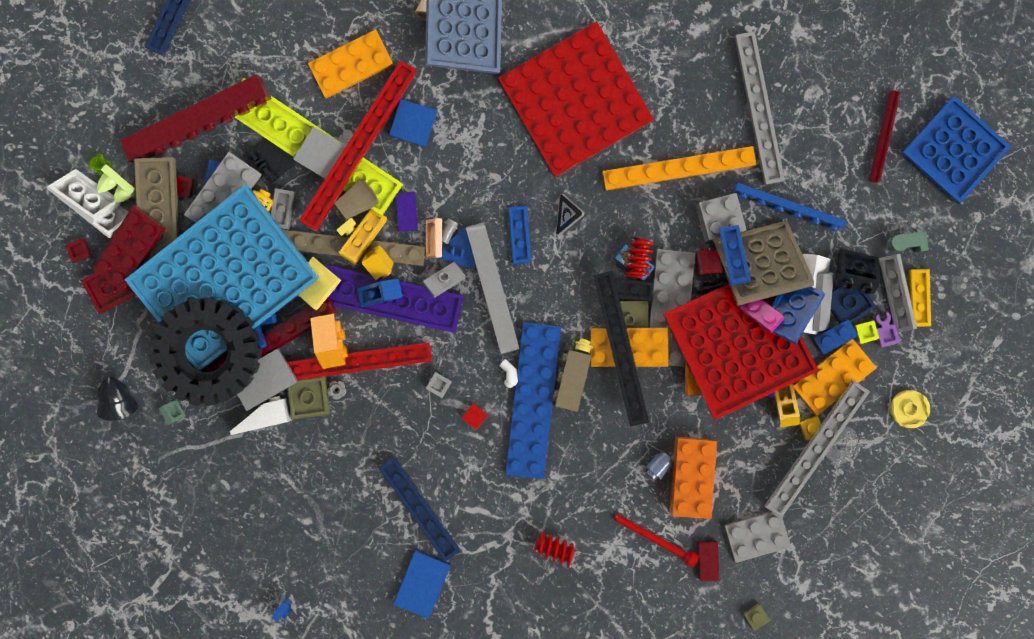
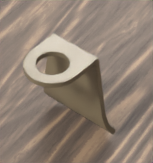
[333,179,379,223]

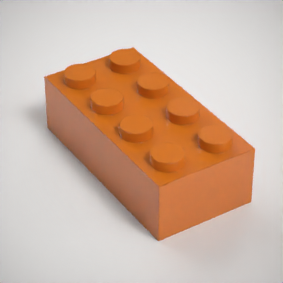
[669,436,717,519]

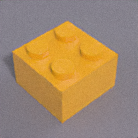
[310,314,348,369]

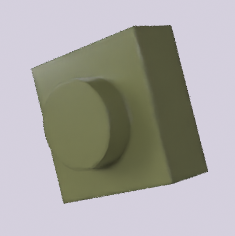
[743,603,771,631]

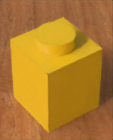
[361,245,394,280]

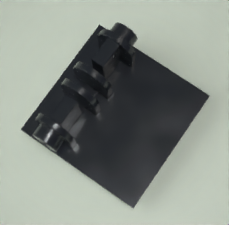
[244,139,297,187]

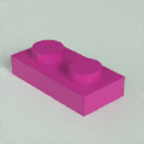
[740,300,784,333]

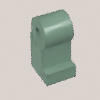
[887,231,929,252]

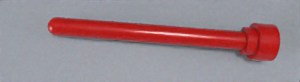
[614,514,699,568]

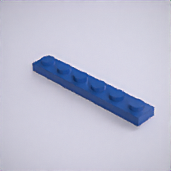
[732,183,847,232]

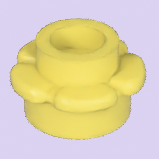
[575,339,593,354]

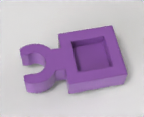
[874,312,901,348]

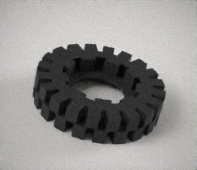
[149,297,262,406]

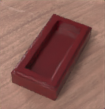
[698,541,719,581]

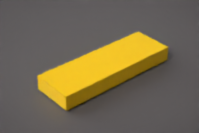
[339,209,387,265]
[908,269,931,327]

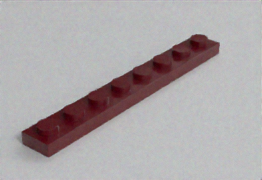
[201,296,338,372]

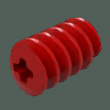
[624,237,654,279]
[532,532,575,568]

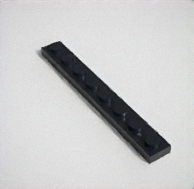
[593,271,650,427]

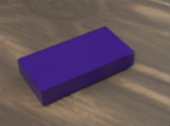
[396,192,418,232]

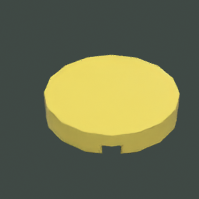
[890,390,930,428]

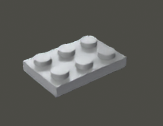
[724,511,791,563]

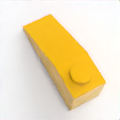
[774,384,800,428]

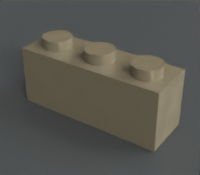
[552,350,592,412]

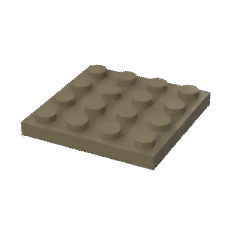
[713,221,814,306]

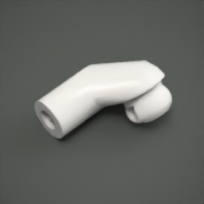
[499,359,518,388]

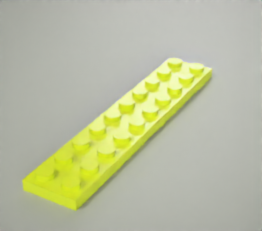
[234,78,403,216]

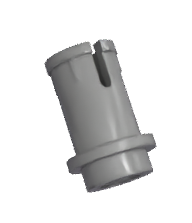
[442,218,458,244]

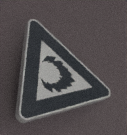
[556,194,584,236]

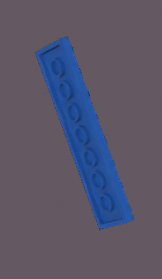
[506,322,561,479]

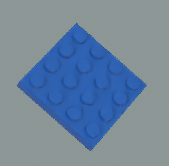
[901,96,1011,204]

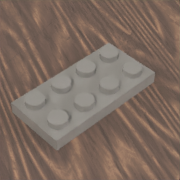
[184,152,262,223]

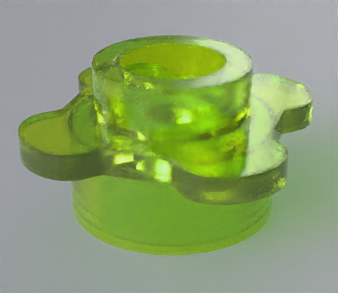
[89,153,112,176]

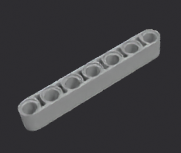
[466,222,519,354]

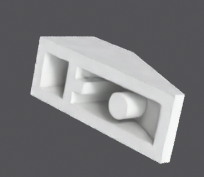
[230,396,291,435]

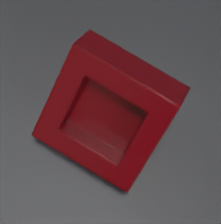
[65,238,92,263]

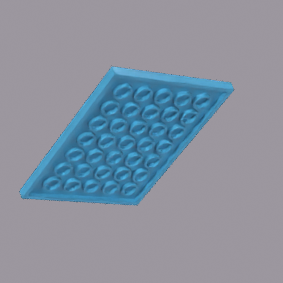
[125,184,320,371]

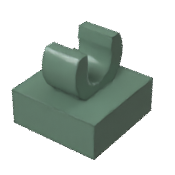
[159,400,186,425]

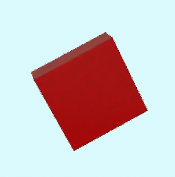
[462,403,488,430]

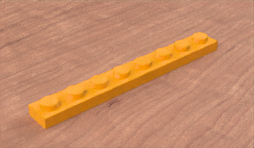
[602,146,756,191]

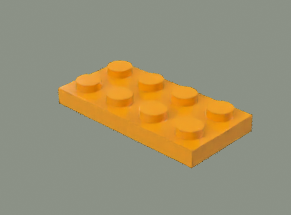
[308,30,394,99]
[591,328,669,367]
[793,339,876,416]

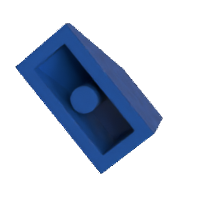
[357,279,403,307]

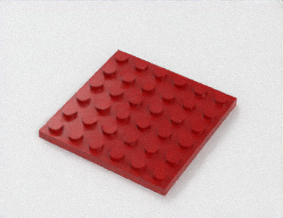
[498,21,654,178]
[663,284,819,420]

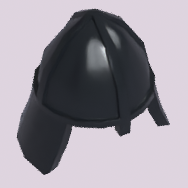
[96,377,138,421]

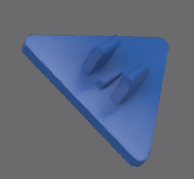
[437,228,476,269]

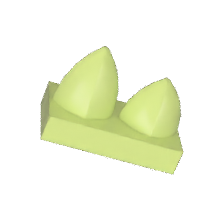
[97,164,136,203]

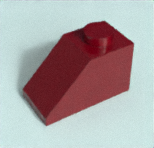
[695,247,722,276]

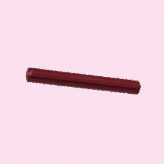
[869,90,901,183]

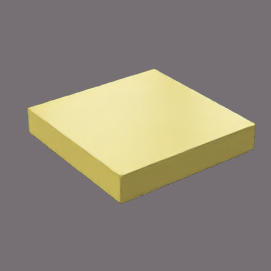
[299,257,341,310]

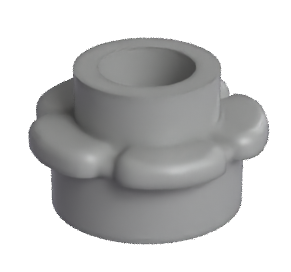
[327,381,346,400]

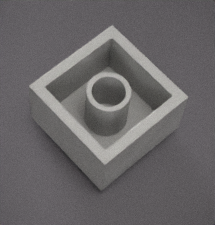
[695,193,746,242]

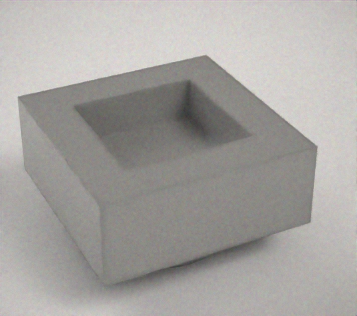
[426,372,452,398]

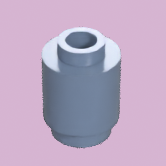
[646,451,674,480]

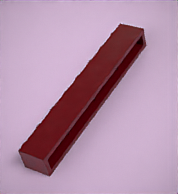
[120,75,272,163]

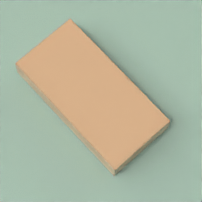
[425,218,442,258]

